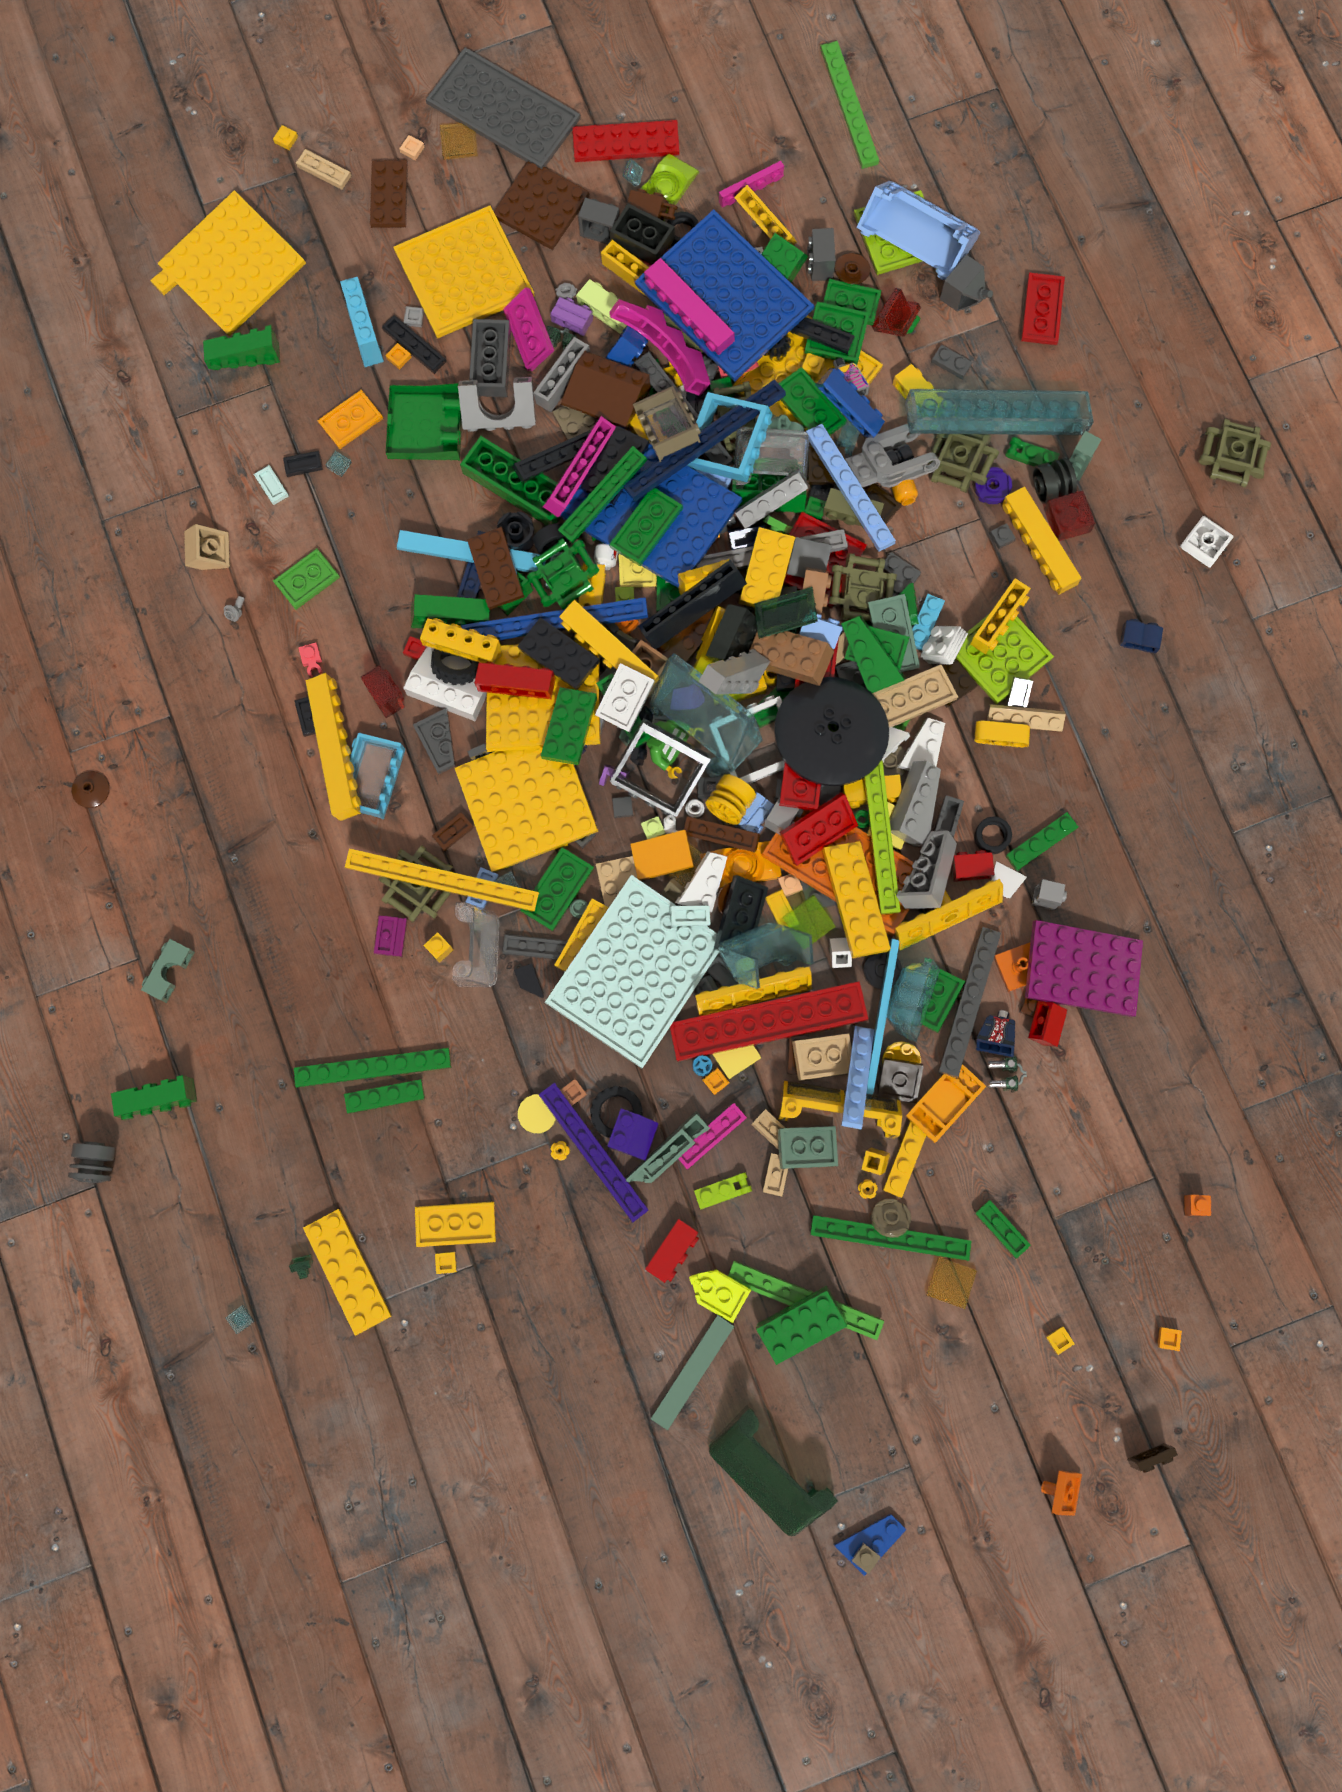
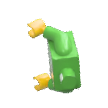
[646,719,704,779]

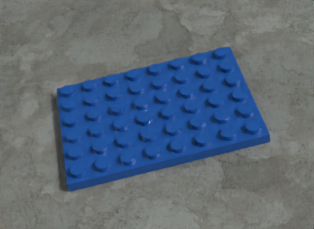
[635,209,814,382]
[559,426,742,588]

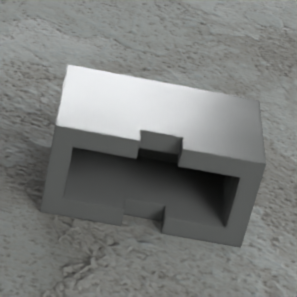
[934,795,964,837]

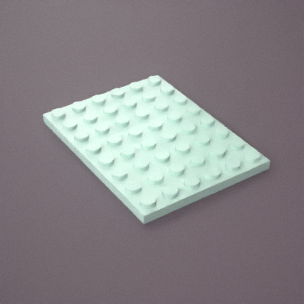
[544,875,719,1069]

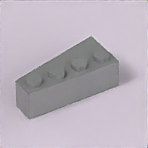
[699,649,771,694]
[890,761,941,847]
[896,831,957,909]

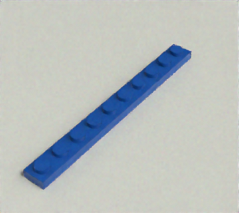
[461,597,648,640]

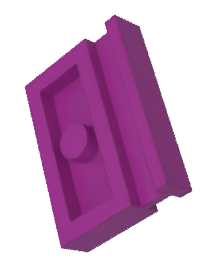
[374,915,408,957]

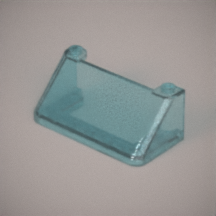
[649,653,763,773]

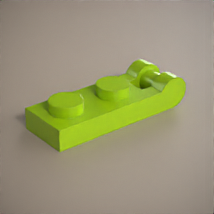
[694,1172,752,1210]

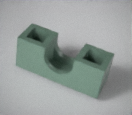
[1070,431,1102,481]
[141,939,195,1003]

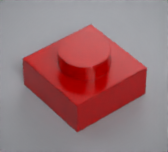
[403,636,427,660]

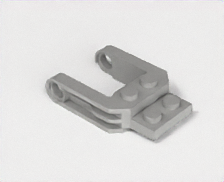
[845,423,940,488]

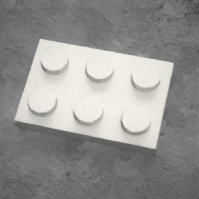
[595,663,655,732]

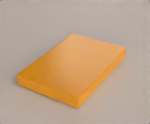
[317,390,383,450]
[630,830,694,881]

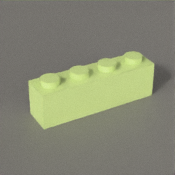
[576,279,627,334]

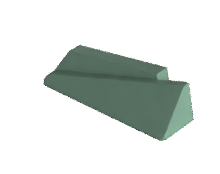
[626,1111,710,1183]

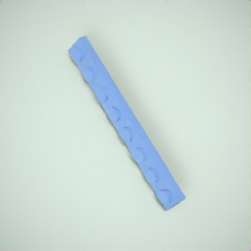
[805,424,896,552]

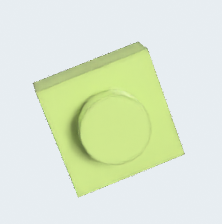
[641,816,666,839]

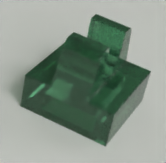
[289,1254,313,1279]

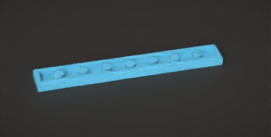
[397,530,546,573]
[866,939,900,1095]

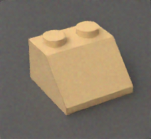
[184,524,230,570]

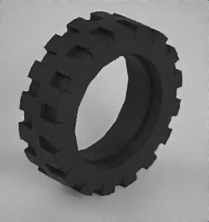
[431,649,479,685]
[590,1086,643,1138]

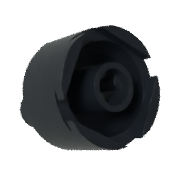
[497,511,535,552]

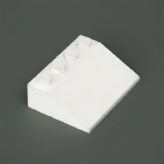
[404,647,487,721]

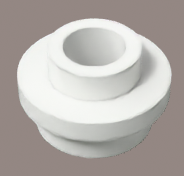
[685,799,704,818]

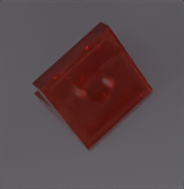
[872,288,921,337]

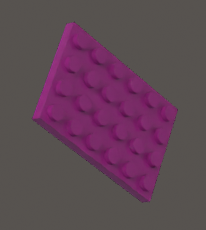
[1025,920,1143,1017]

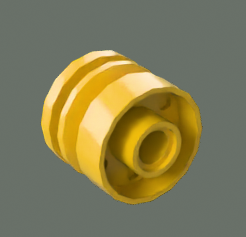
[705,774,756,825]

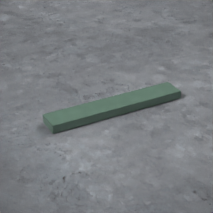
[651,1315,734,1431]

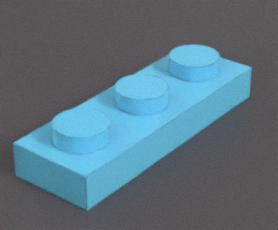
[912,594,945,651]

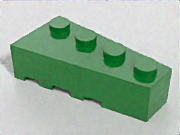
[203,325,280,370]
[411,594,489,628]
[841,615,906,693]
[111,1075,197,1120]

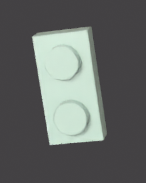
[670,906,710,927]

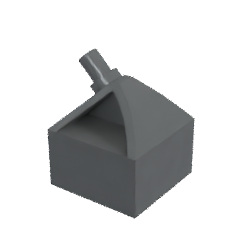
[940,254,993,311]

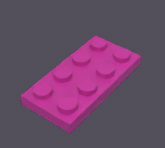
[503,288,554,371]

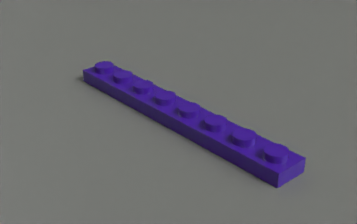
[538,1083,649,1223]

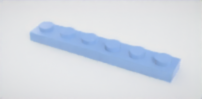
[841,1026,874,1129]

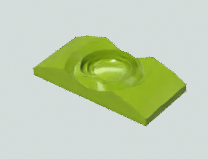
[641,154,699,221]

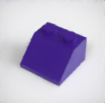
[607,1109,659,1161]

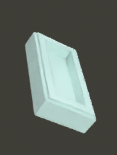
[254,465,289,505]

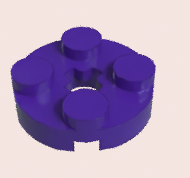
[974,467,1012,504]

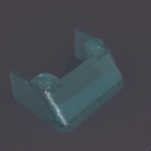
[719,923,814,989]

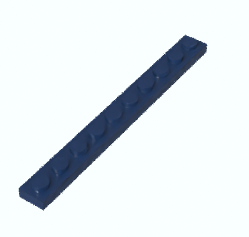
[623,379,786,501]

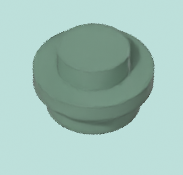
[570,899,588,919]

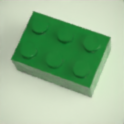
[761,233,808,283]

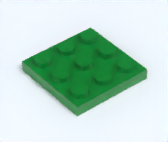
[804,302,870,365]

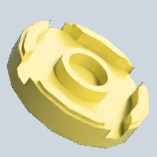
[518,1094,556,1134]

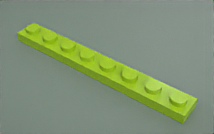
[864,760,901,915]

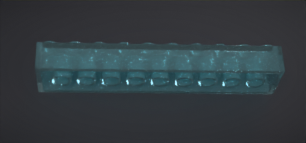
[905,389,1094,435]

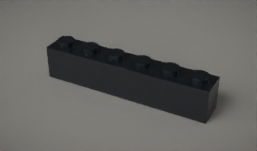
[638,560,747,649]

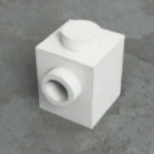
[830,938,852,968]

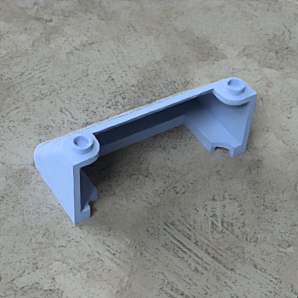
[856,181,981,280]

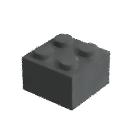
[578,198,620,244]
[807,228,836,281]

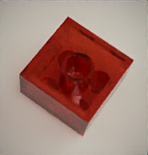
[1044,490,1096,541]
[361,665,405,718]

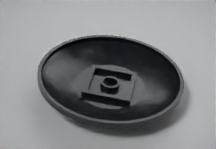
[774,677,889,786]

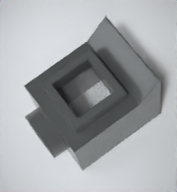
[698,777,721,800]

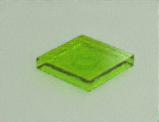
[782,895,836,949]

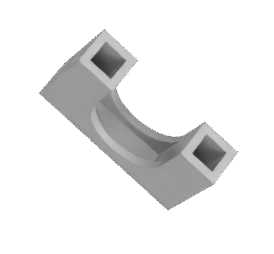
[458,377,536,432]

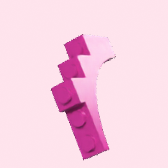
[609,299,710,396]

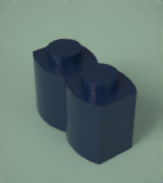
[1120,619,1163,653]

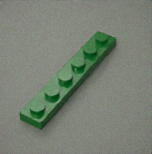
[558,446,647,544]

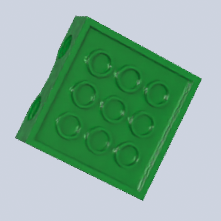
[385,383,462,460]

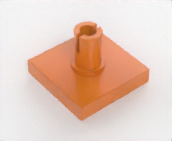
[994,942,1030,992]
[1041,1471,1082,1516]

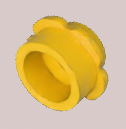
[550,1141,570,1161]
[858,1179,878,1199]

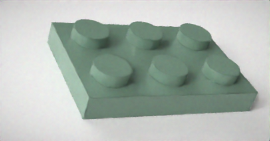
[777,1126,838,1169]

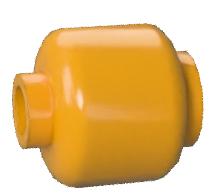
[892,479,918,506]

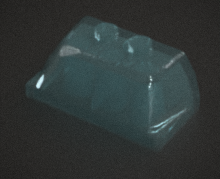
[887,957,940,1042]

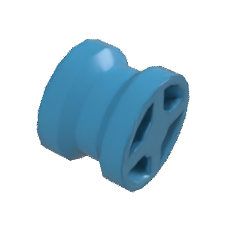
[693,1055,712,1076]

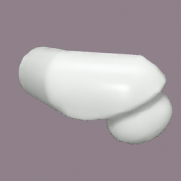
[663,814,677,834]

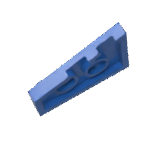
[834,1513,906,1576]

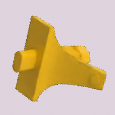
[663,362,683,387]

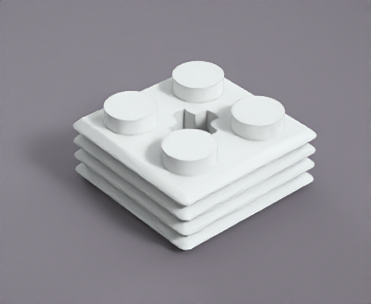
[1180,516,1233,568]
[920,626,968,664]

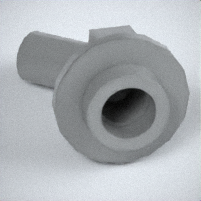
[224,596,245,622]

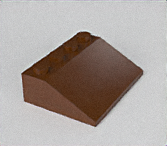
[561,351,651,429]

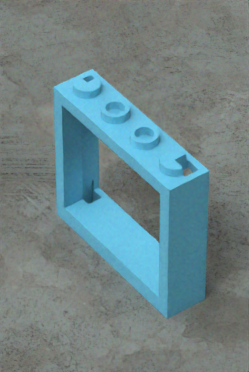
[687,392,773,482]

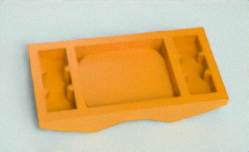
[700,841,782,890]
[906,1064,986,1143]

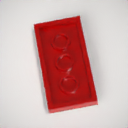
[1021,272,1065,345]
[779,792,858,866]

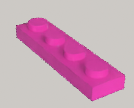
[719,161,784,208]
[678,1103,747,1170]

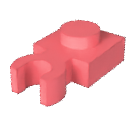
[298,643,323,678]

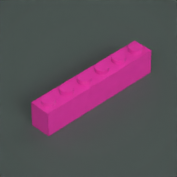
[644,258,735,355]
[543,416,616,517]

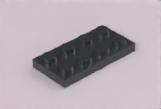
[581,426,650,505]
[517,617,600,690]
[713,875,768,959]

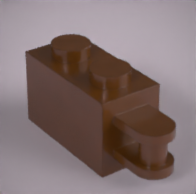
[627,189,678,221]

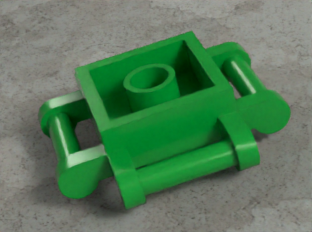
[527,537,599,610]

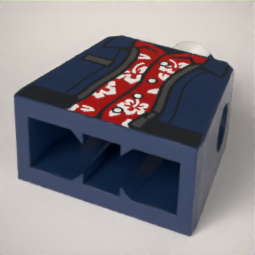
[976,1010,1015,1057]

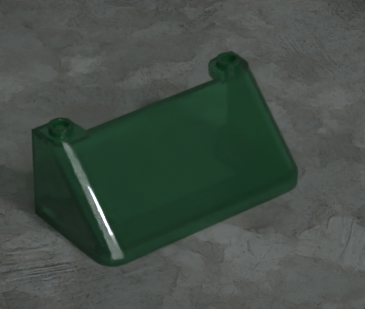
[709,1405,838,1536]

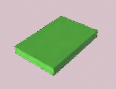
[273,548,340,610]

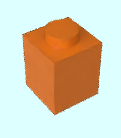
[1184,1195,1211,1216]

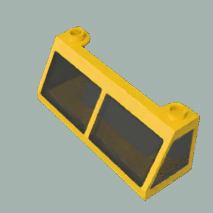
[778,1081,902,1139]

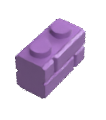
[550,297,593,336]

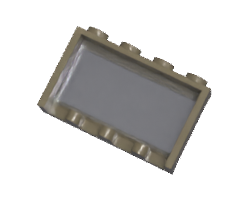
[633,386,701,462]

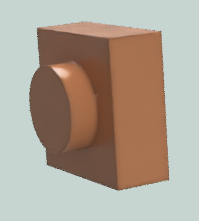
[560,1079,587,1106]

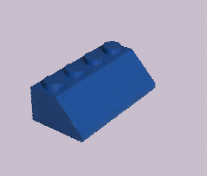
[815,368,885,438]

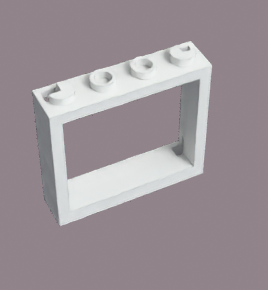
[709,695,785,784]

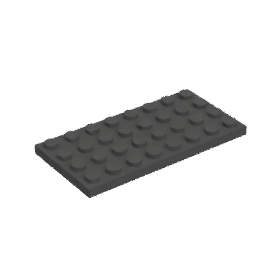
[426,48,581,169]

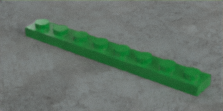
[294,1048,452,1088]
[810,1215,972,1261]

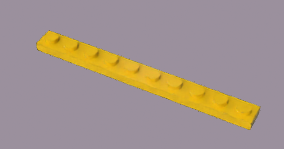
[345,848,539,912]

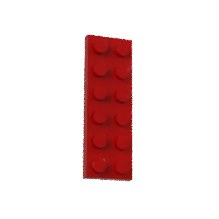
[573,120,680,162]

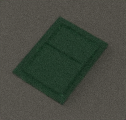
[755,587,818,639]

